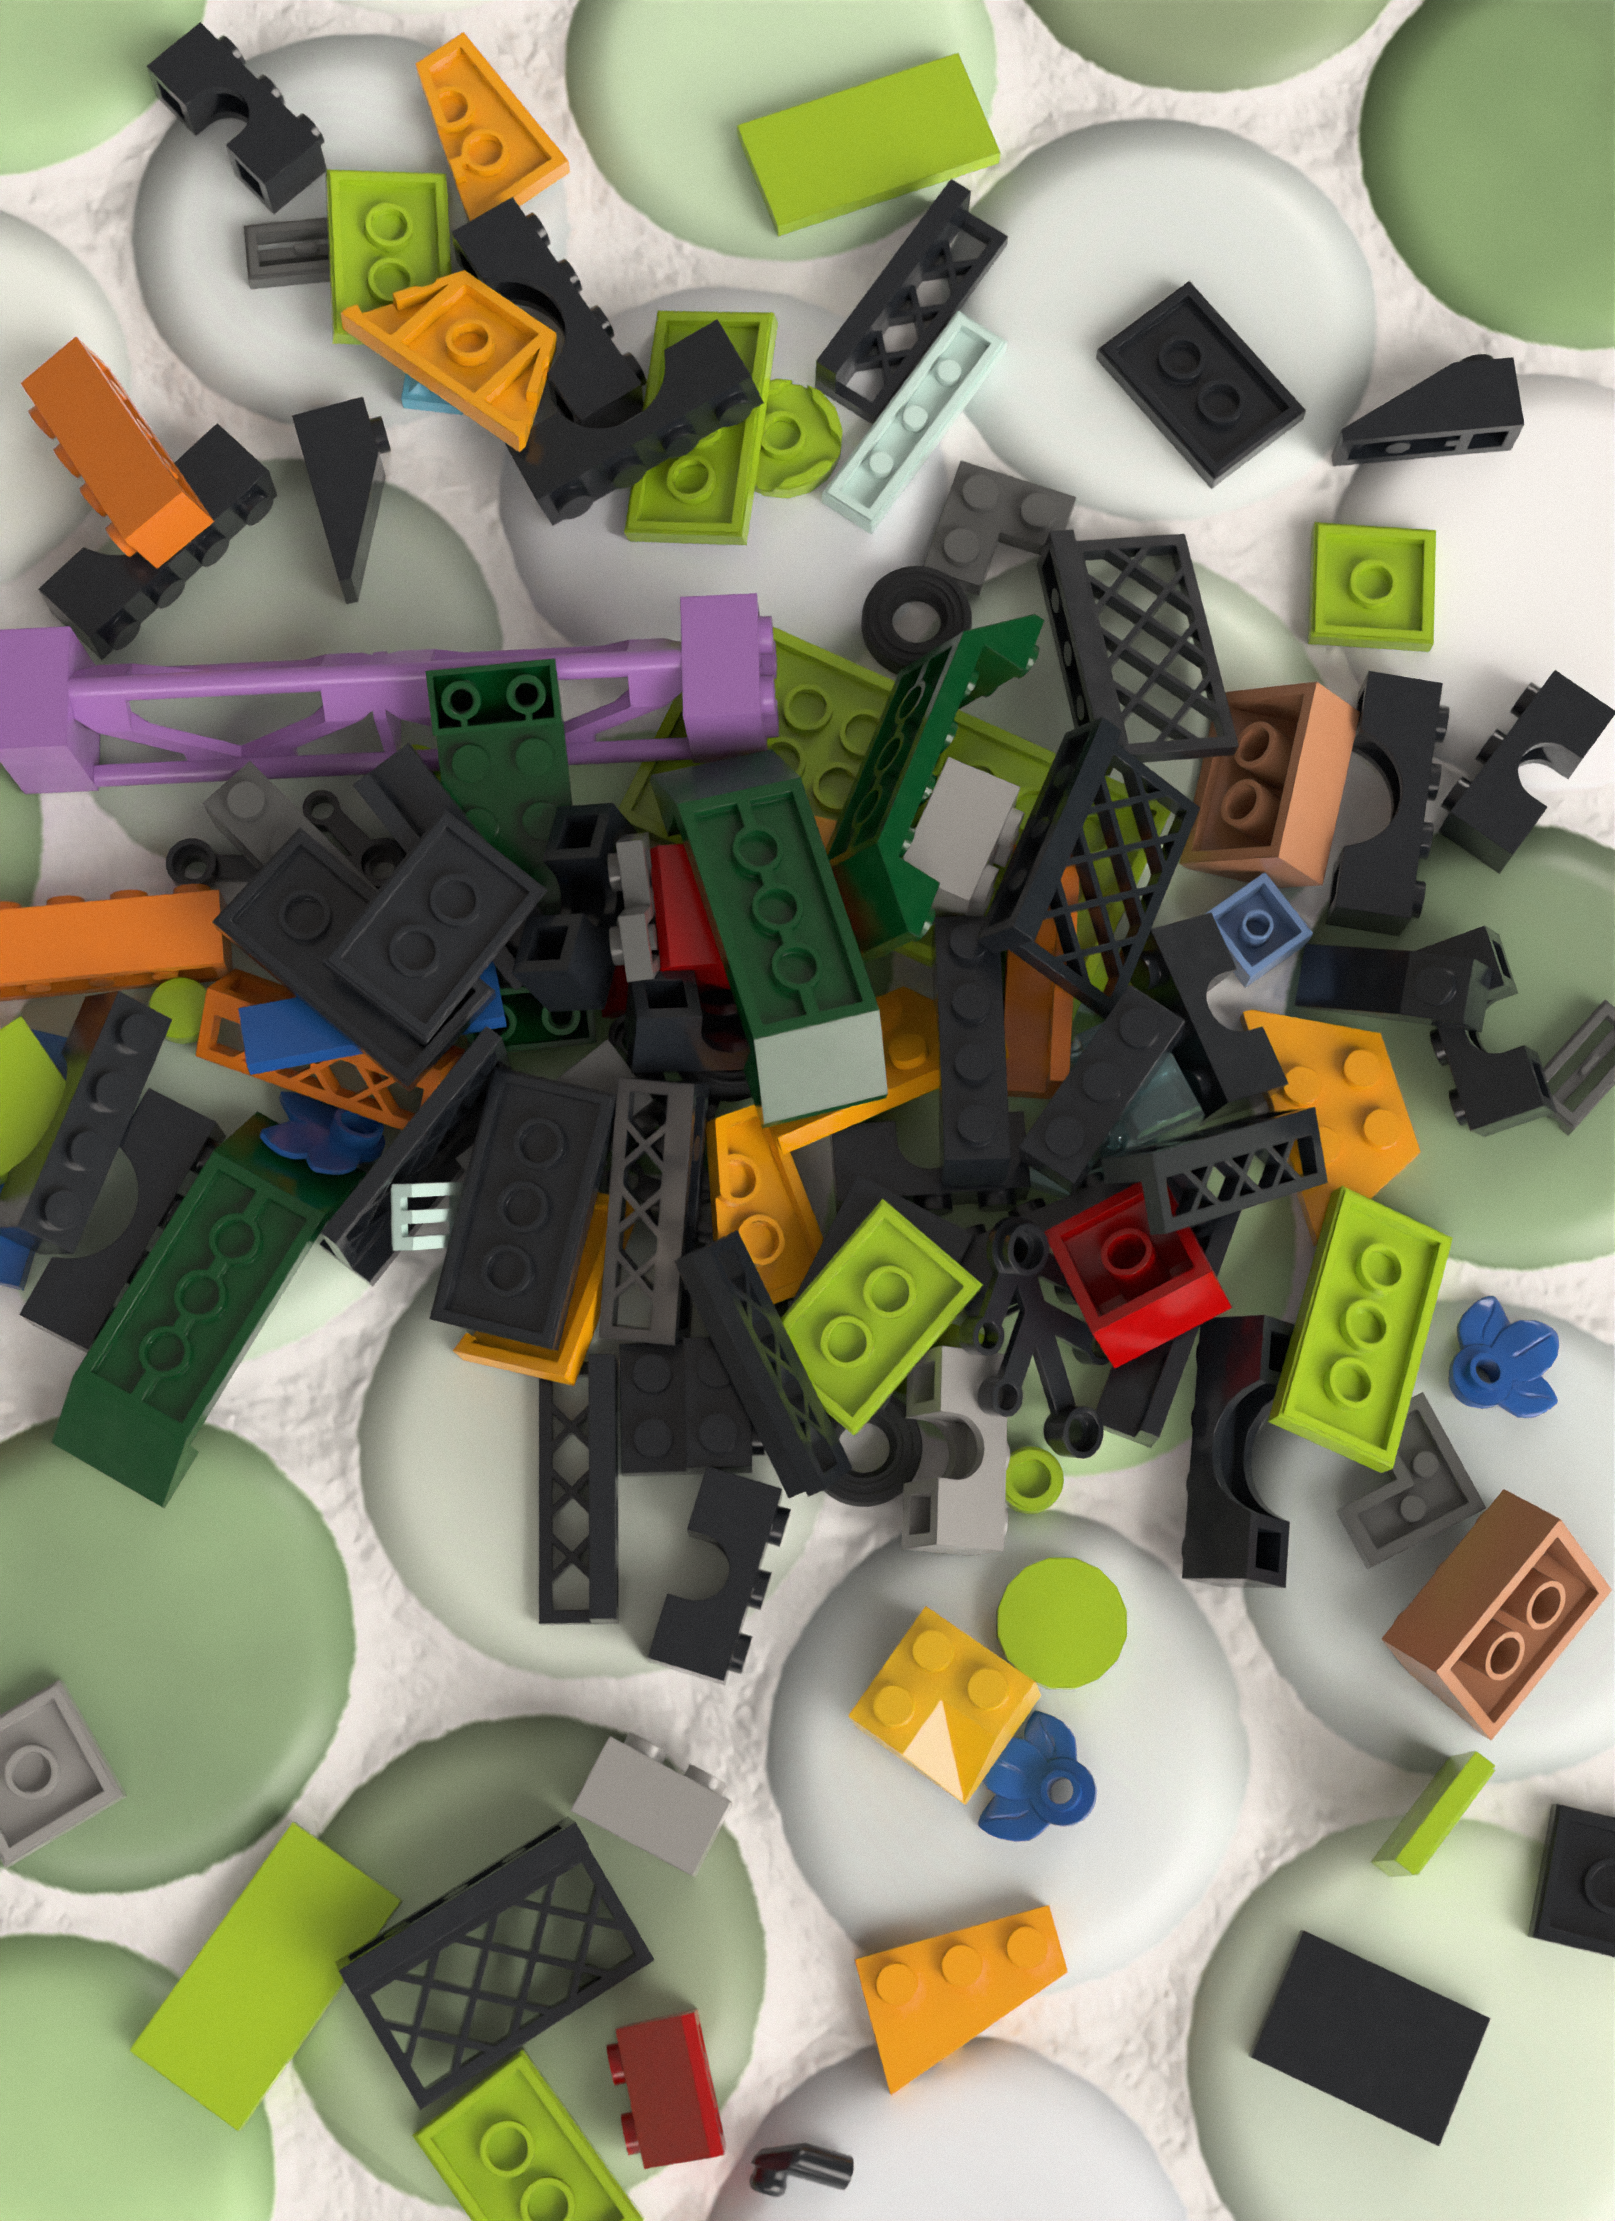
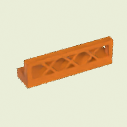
[1003,845,1079,1099]
[195,968,465,1130]

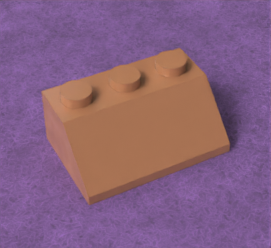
[1179,681,1360,888]
[1381,1489,1612,1741]

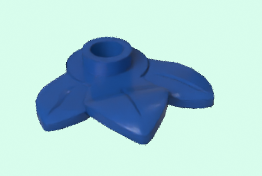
[260,1091,385,1175]
[1448,1296,1559,1418]
[978,1711,1097,1842]

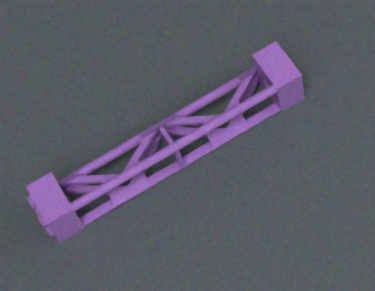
[0,593,779,794]

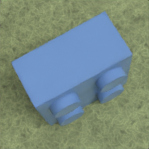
[1206,872,1313,988]

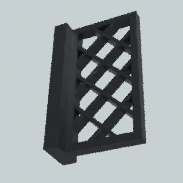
[1036,530,1239,776]
[976,716,1200,1019]
[320,1026,512,1287]
[335,1816,654,2110]

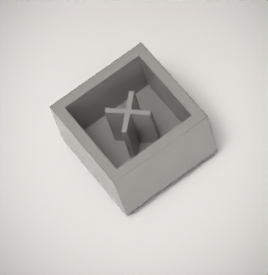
[902,757,1025,926]
[570,1732,733,1877]

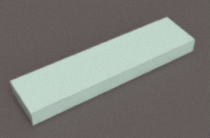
[822,311,1007,535]

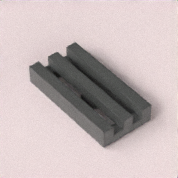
[244,218,330,289]
[1543,999,1615,1136]

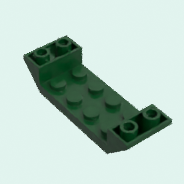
[825,614,1045,964]
[425,658,597,1052]
[650,749,888,1129]
[51,1111,367,1509]

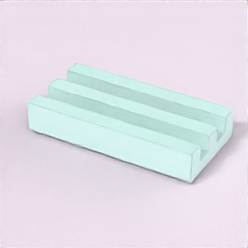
[391,1182,464,1251]

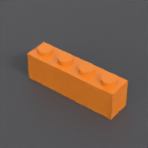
[21,336,214,569]
[0,884,233,1001]

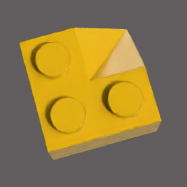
[848,1606,1041,1805]

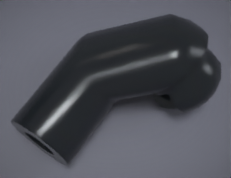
[749,2143,854,2197]

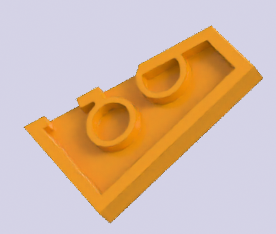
[416,32,570,222]
[706,1104,824,1304]
[453,1192,635,1386]
[854,1905,1068,2095]

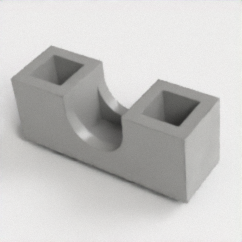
[902,1346,1010,1556]

